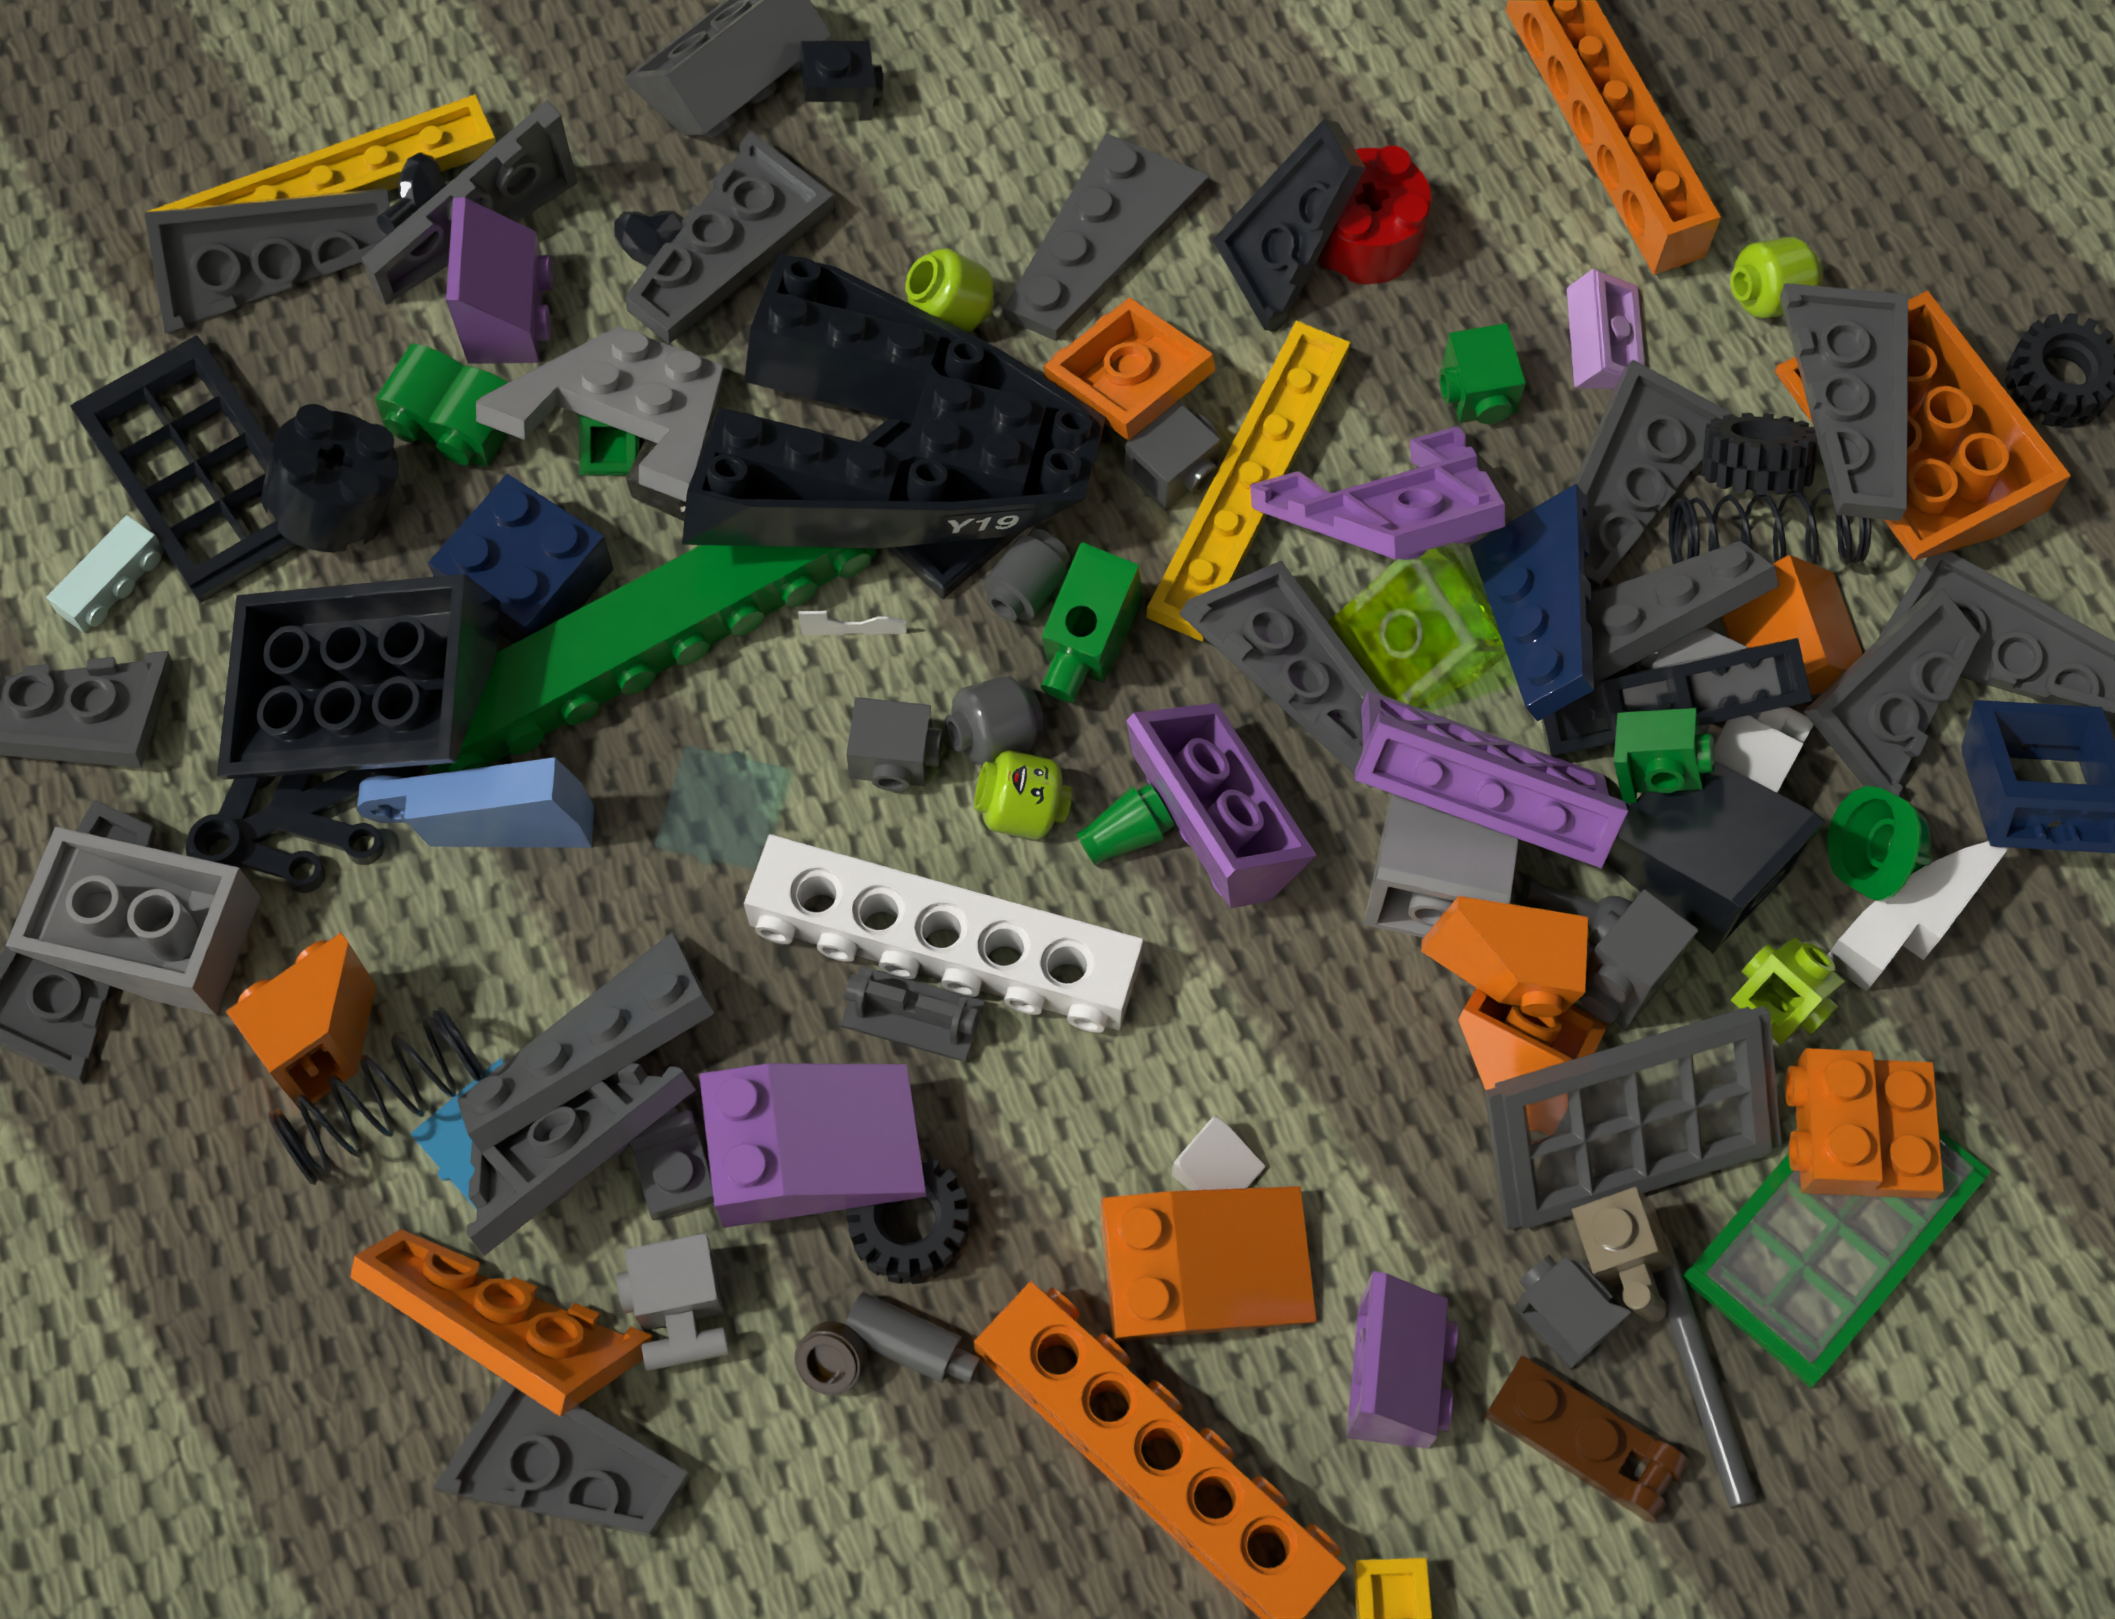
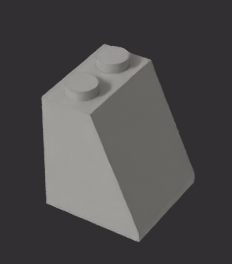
[1363,793,1518,938]

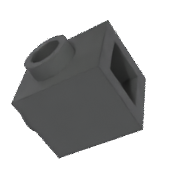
[1124,401,1221,511]
[846,697,943,792]

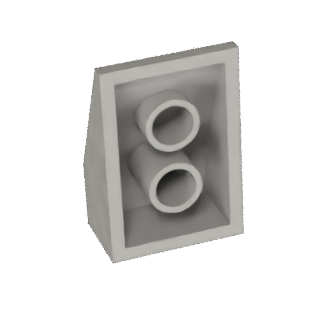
[6,827,261,1015]

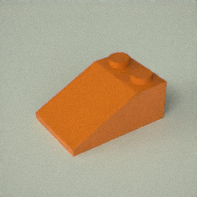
[1099,1186,1317,1342]

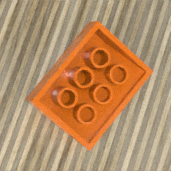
[1775,290,2071,561]

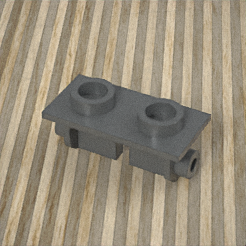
[840,966,985,1063]

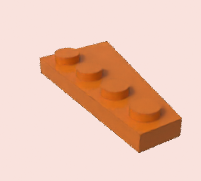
[350,1229,653,1417]

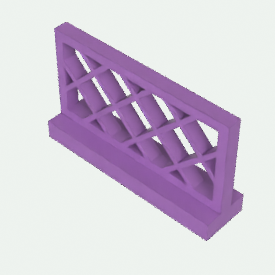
[1355,690,1628,868]

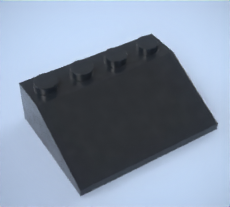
[217,574,500,780]

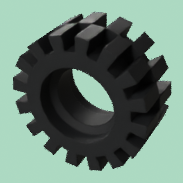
[2005,313,2115,428]
[1702,413,1818,495]
[846,1157,970,1284]

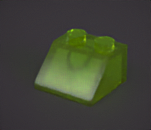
[1328,547,1507,708]

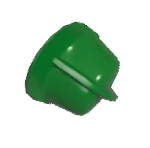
[1827,786,1934,902]

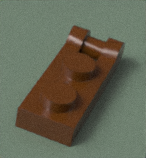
[1484,1355,1690,1523]

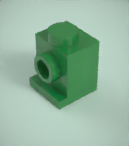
[1614,708,1715,803]

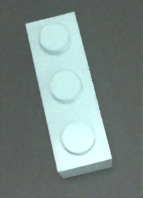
[46,515,165,633]

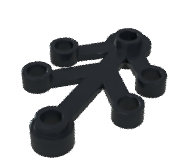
[185,765,423,893]

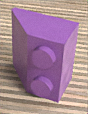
[446,198,554,364]
[1346,1271,1458,1449]

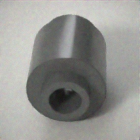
[983,529,1071,621]

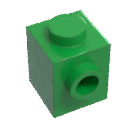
[1439,323,1526,424]

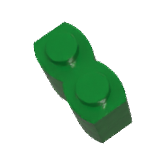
[375,343,509,467]

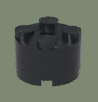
[261,404,399,553]

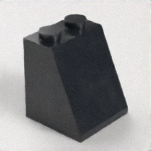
[1605,761,1825,954]

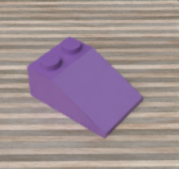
[699,1063,926,1228]

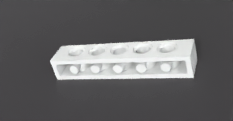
[744,834,1143,1033]

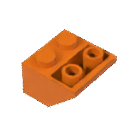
[226,933,376,1110]

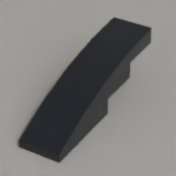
[1541,638,1812,756]

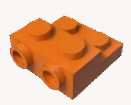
[1043,297,1215,441]
[1785,1048,1944,1199]

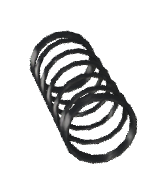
[1669,488,1872,566]
[268,1007,486,1185]

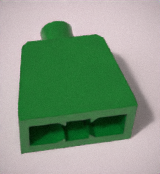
[1040,542,1143,703]

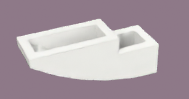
[1827,841,2010,991]

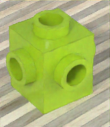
[1731,937,1845,1045]

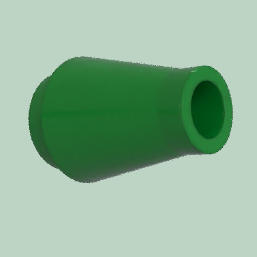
[1076,783,1175,866]

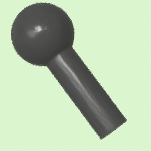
[1520,881,1632,932]

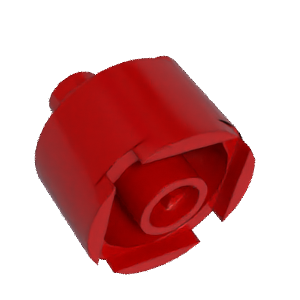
[1317,145,1431,284]

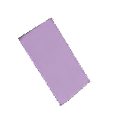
[1567,269,1645,388]

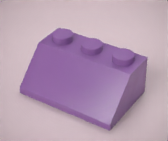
[1126,703,1317,909]

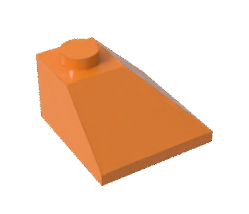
[1421,896,1588,1017]
[1458,987,1608,1136]

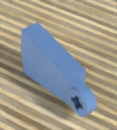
[357,757,594,848]

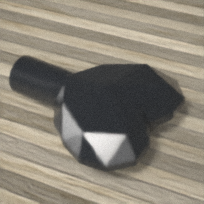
[377,152,448,235]
[614,210,684,268]

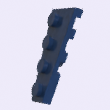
[1470,483,1594,722]

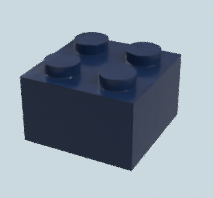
[428,473,614,644]

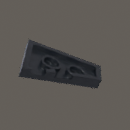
[1213,119,1366,331]

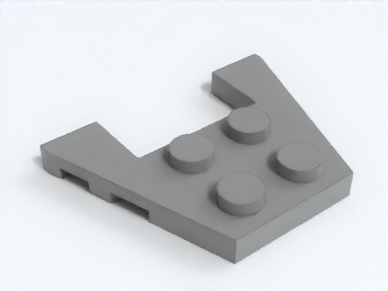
[476,326,724,502]

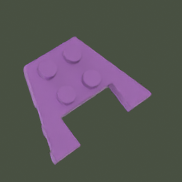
[1250,426,1505,560]

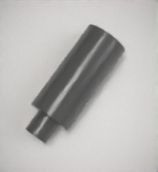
[845,1292,981,1384]

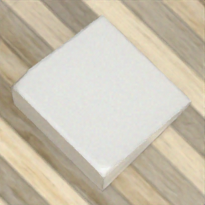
[1172,1115,1265,1190]

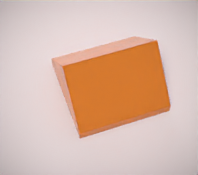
[1721,554,1863,695]

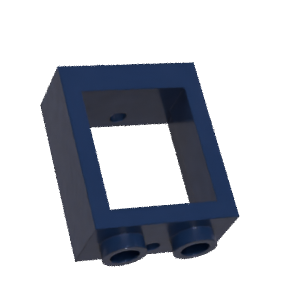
[1961,700,2115,853]

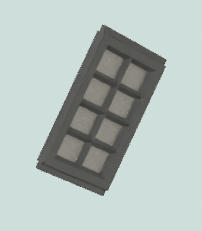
[1484,1006,1782,1230]

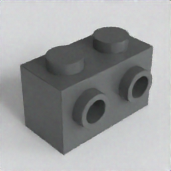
[1581,889,1698,1030]

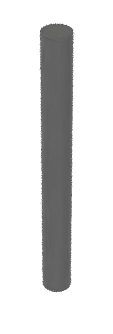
[1653,1234,1757,1508]

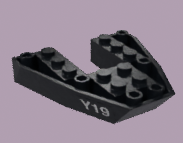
[682,253,1106,548]

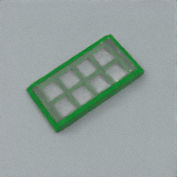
[1683,1128,1991,1389]

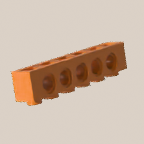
[1505,0,1721,275]
[974,1281,1346,1619]

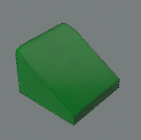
[578,414,643,475]

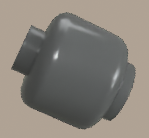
[945,676,1044,766]

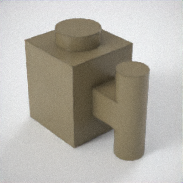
[1571,1187,1675,1323]

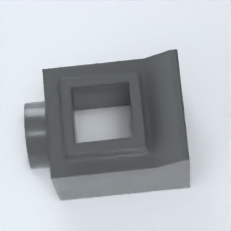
[1514,1255,1631,1370]

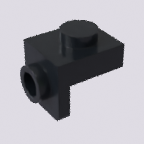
[799,41,884,121]

